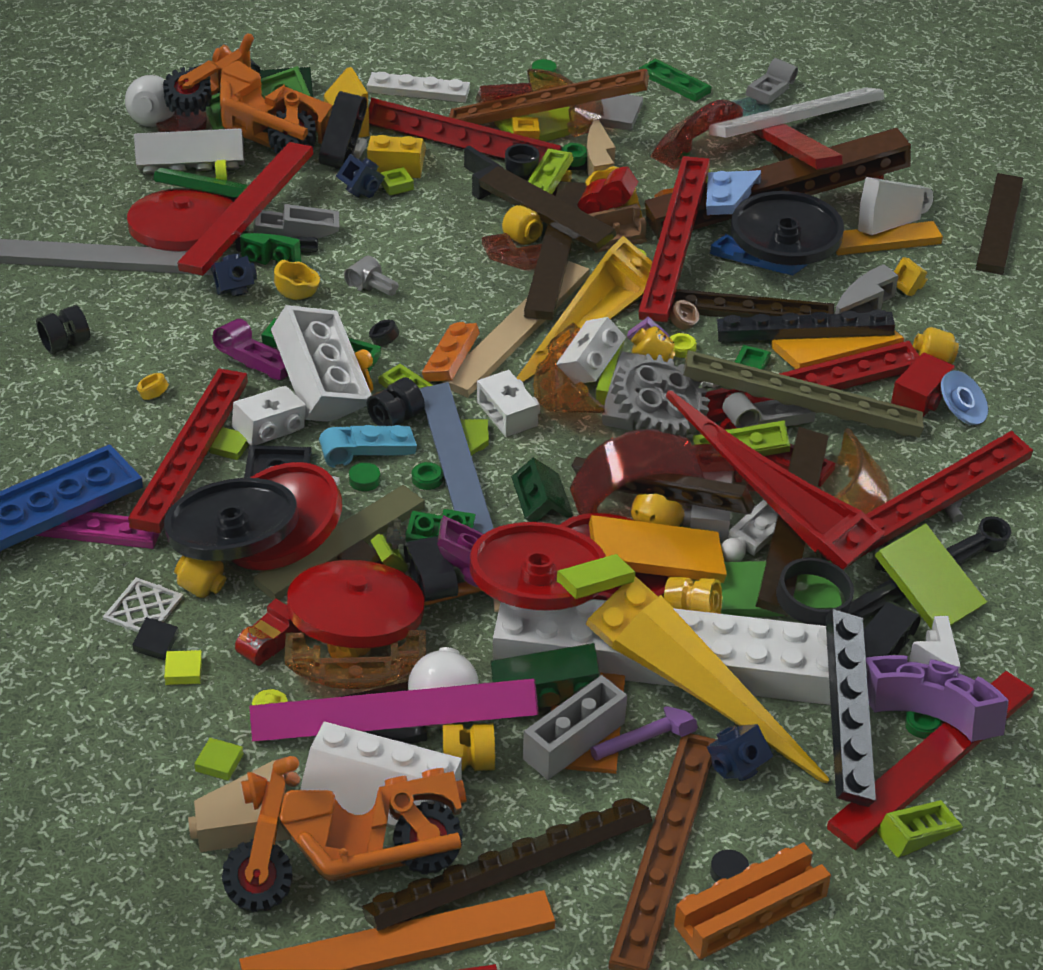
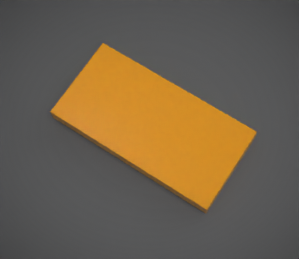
[772,331,904,369]
[589,515,727,583]

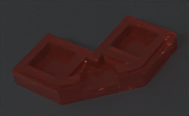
[482,233,542,270]

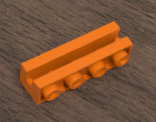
[674,842,831,960]

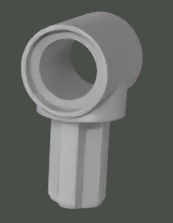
[344,255,399,296]

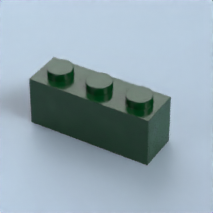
[491,643,601,709]

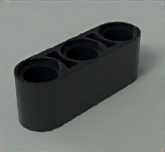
[319,91,367,169]
[403,536,458,602]
[864,600,921,658]

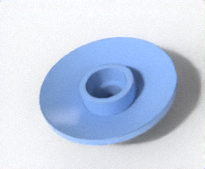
[941,370,988,425]

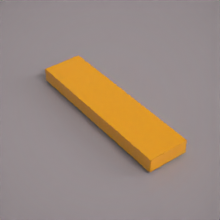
[836,221,943,255]

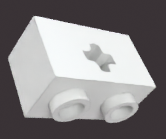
[556,317,626,384]
[477,370,540,437]
[232,386,306,445]

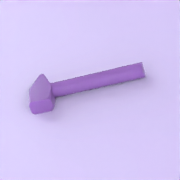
[590,706,698,761]

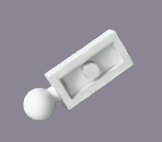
[721,499,777,562]

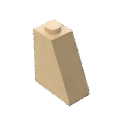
[188,760,290,852]

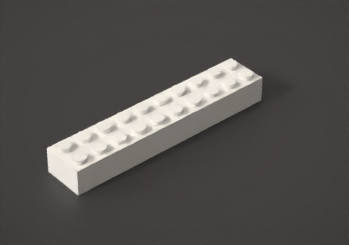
[493,599,830,705]

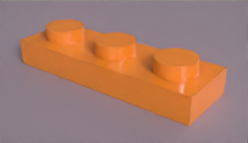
[422,322,480,382]

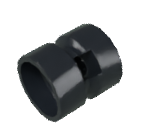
[505,144,539,181]
[36,305,91,354]
[366,377,425,426]

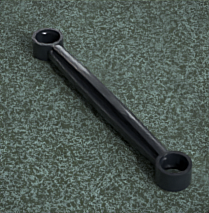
[848,516,1011,620]

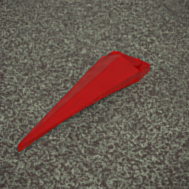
[666,390,885,571]

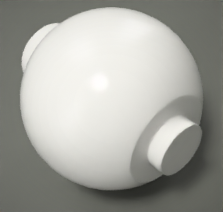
[125,75,176,127]
[408,647,479,729]

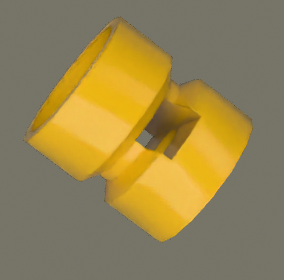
[664,577,723,614]
[442,723,495,771]

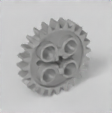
[611,354,710,440]

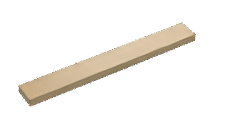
[443,261,590,398]

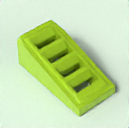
[877,800,963,858]

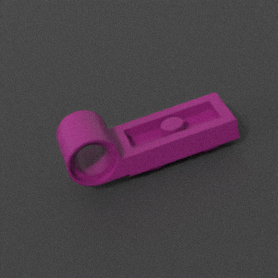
[212,319,288,380]

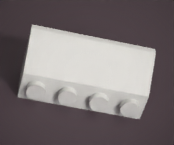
[134,128,244,174]
[271,305,371,422]
[300,721,462,829]

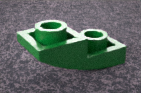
[240,233,301,265]
[405,509,476,541]

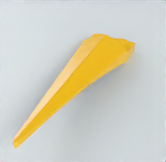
[517,236,652,382]
[586,576,829,783]

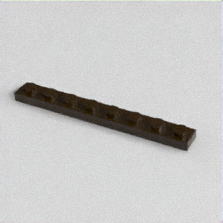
[362,798,652,931]

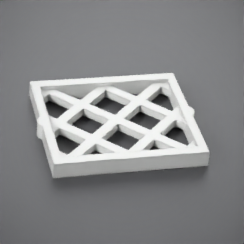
[103,577,184,632]

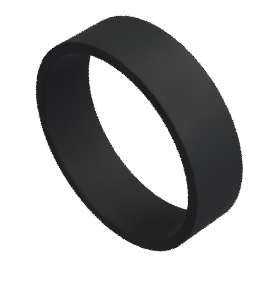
[776,558,854,626]

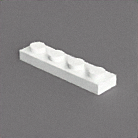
[367,72,470,102]

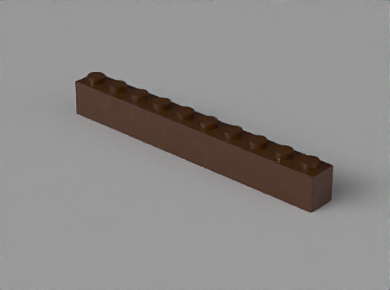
[645,128,911,239]

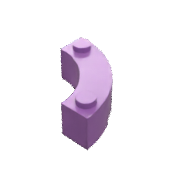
[866,655,1009,742]

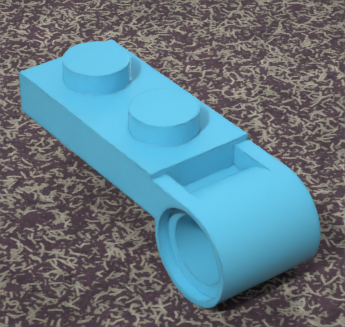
[319,425,417,468]

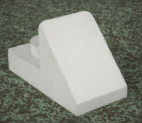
[909,616,961,673]

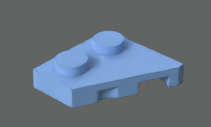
[706,170,761,215]

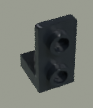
[464,146,503,200]

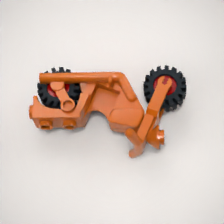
[163,33,333,154]
[222,756,467,912]

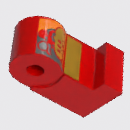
[235,598,300,666]

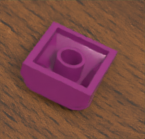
[437,515,483,587]

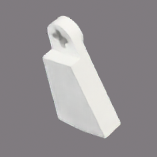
[858,177,933,235]

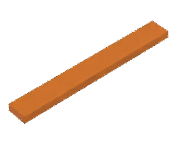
[239,890,555,970]

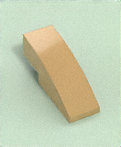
[587,120,615,177]

